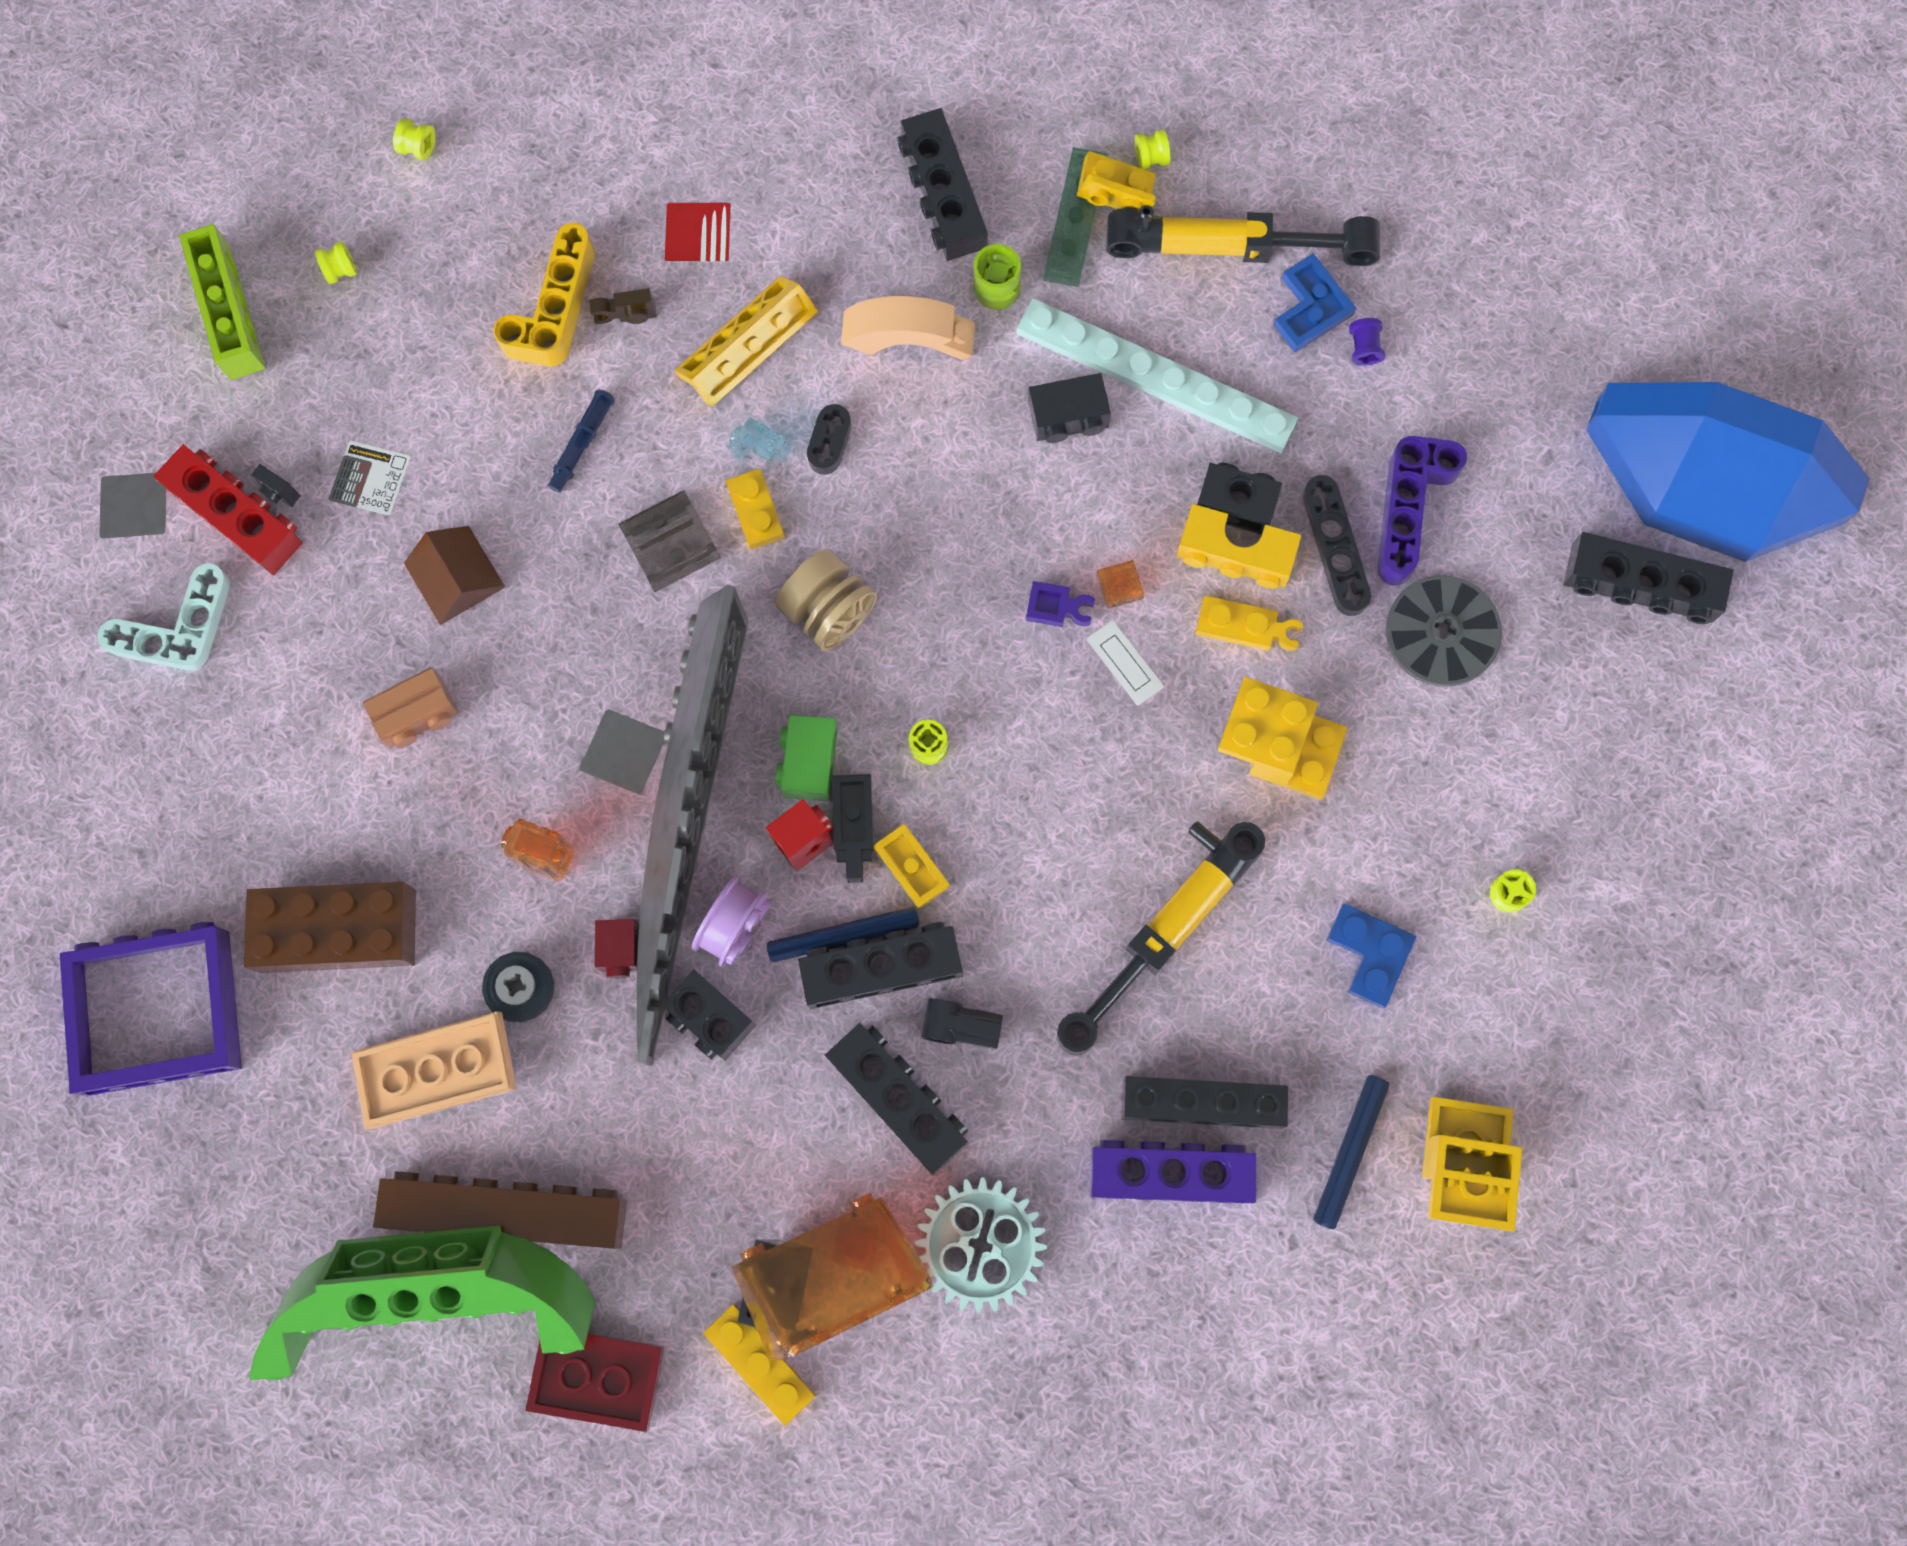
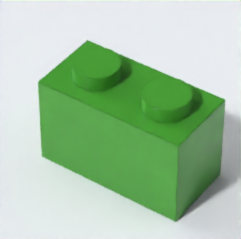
[775,715,838,802]

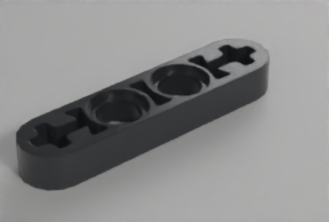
[1303,475,1371,616]

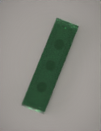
[1044,147,1108,287]

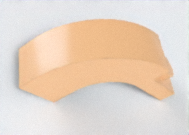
[841,296,975,360]

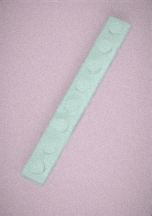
[1017,298,1299,454]

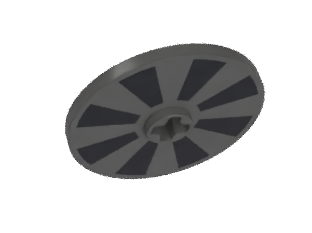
[1386,576,1502,687]

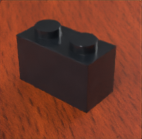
[1028,373,1111,443]

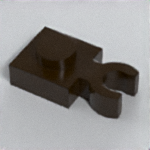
[589,288,657,324]

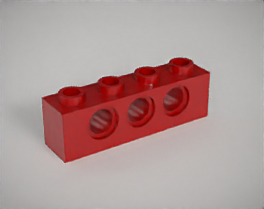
[153,444,303,576]

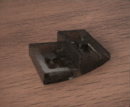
[618,490,721,592]

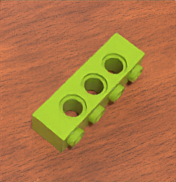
[179,223,266,380]

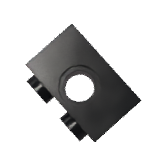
[1197,462,1283,535]

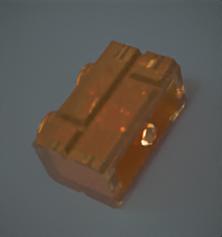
[501,818,575,882]

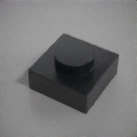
[251,464,301,507]

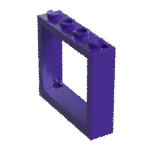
[59,922,242,1097]

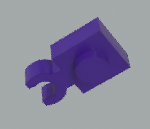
[1026,581,1095,627]

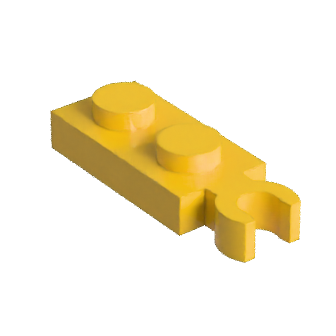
[1195,595,1303,651]

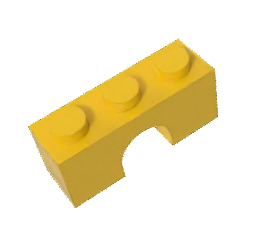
[1176,504,1302,589]

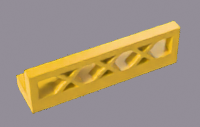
[674,276,818,407]

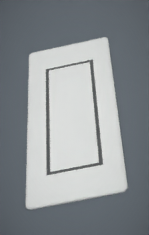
[1086,620,1164,706]

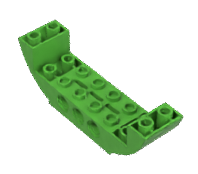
[249,1225,596,1381]

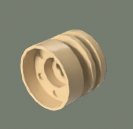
[775,549,877,651]

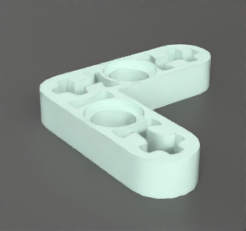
[97,563,230,670]

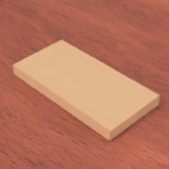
[351,1011,517,1130]

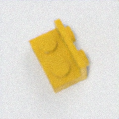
[1077,151,1156,211]

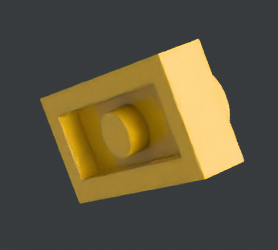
[725,468,785,550]
[873,824,950,910]

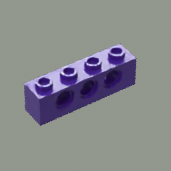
[1090,1140,1256,1204]

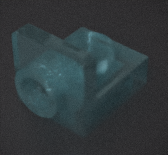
[730,417,791,463]

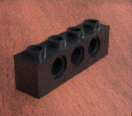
[897,108,988,261]
[1563,532,1734,624]
[798,922,964,1010]
[825,1023,969,1177]
[1121,1076,1288,1129]

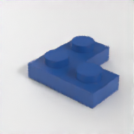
[1273,253,1357,353]
[1326,903,1417,1009]

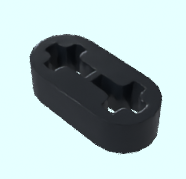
[807,404,852,475]

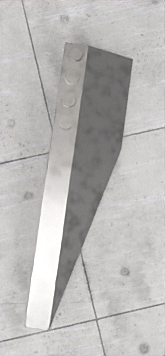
[637,585,749,1066]

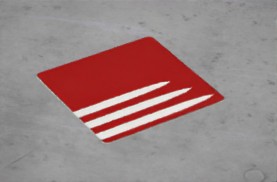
[664,203,731,262]

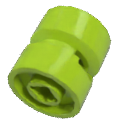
[973,244,1021,310]

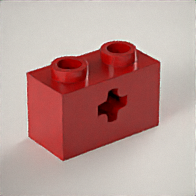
[765,799,833,872]

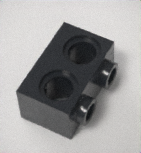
[662,969,757,1061]

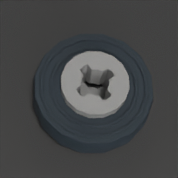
[482,951,555,1023]

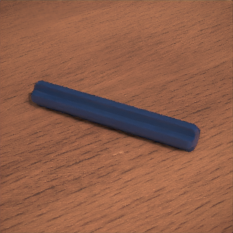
[767,907,920,962]
[1313,1075,1389,1230]

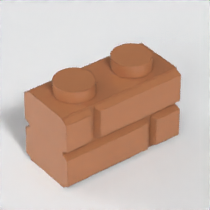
[363,667,459,748]

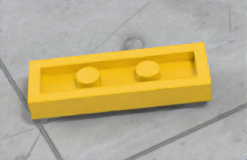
[703,1304,817,1426]

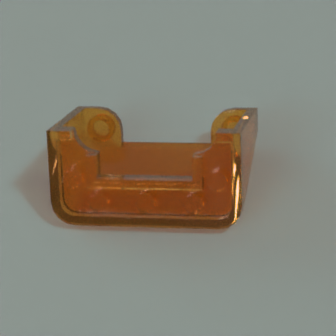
[731,1193,934,1360]

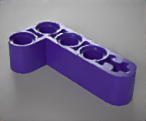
[1378,436,1467,586]

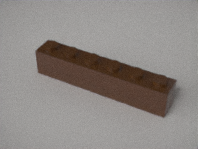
[373,1171,627,1249]

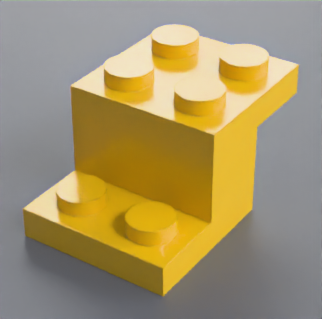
[1217,676,1348,800]
[1422,1097,1523,1232]

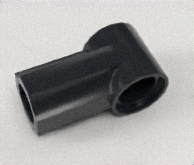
[921,998,1003,1049]

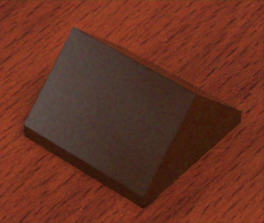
[404,526,505,625]

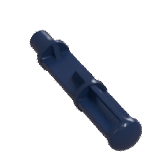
[547,389,615,493]

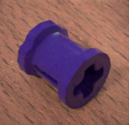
[1349,318,1385,366]

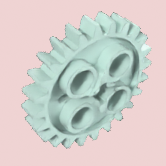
[915,1178,1047,1313]

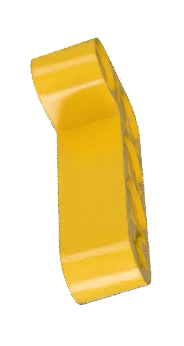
[493,222,595,366]

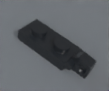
[832,774,874,883]

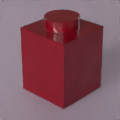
[595,919,640,979]

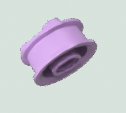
[691,874,772,967]

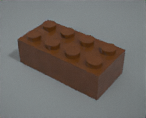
[244,882,416,973]

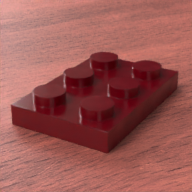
[525,1333,665,1432]

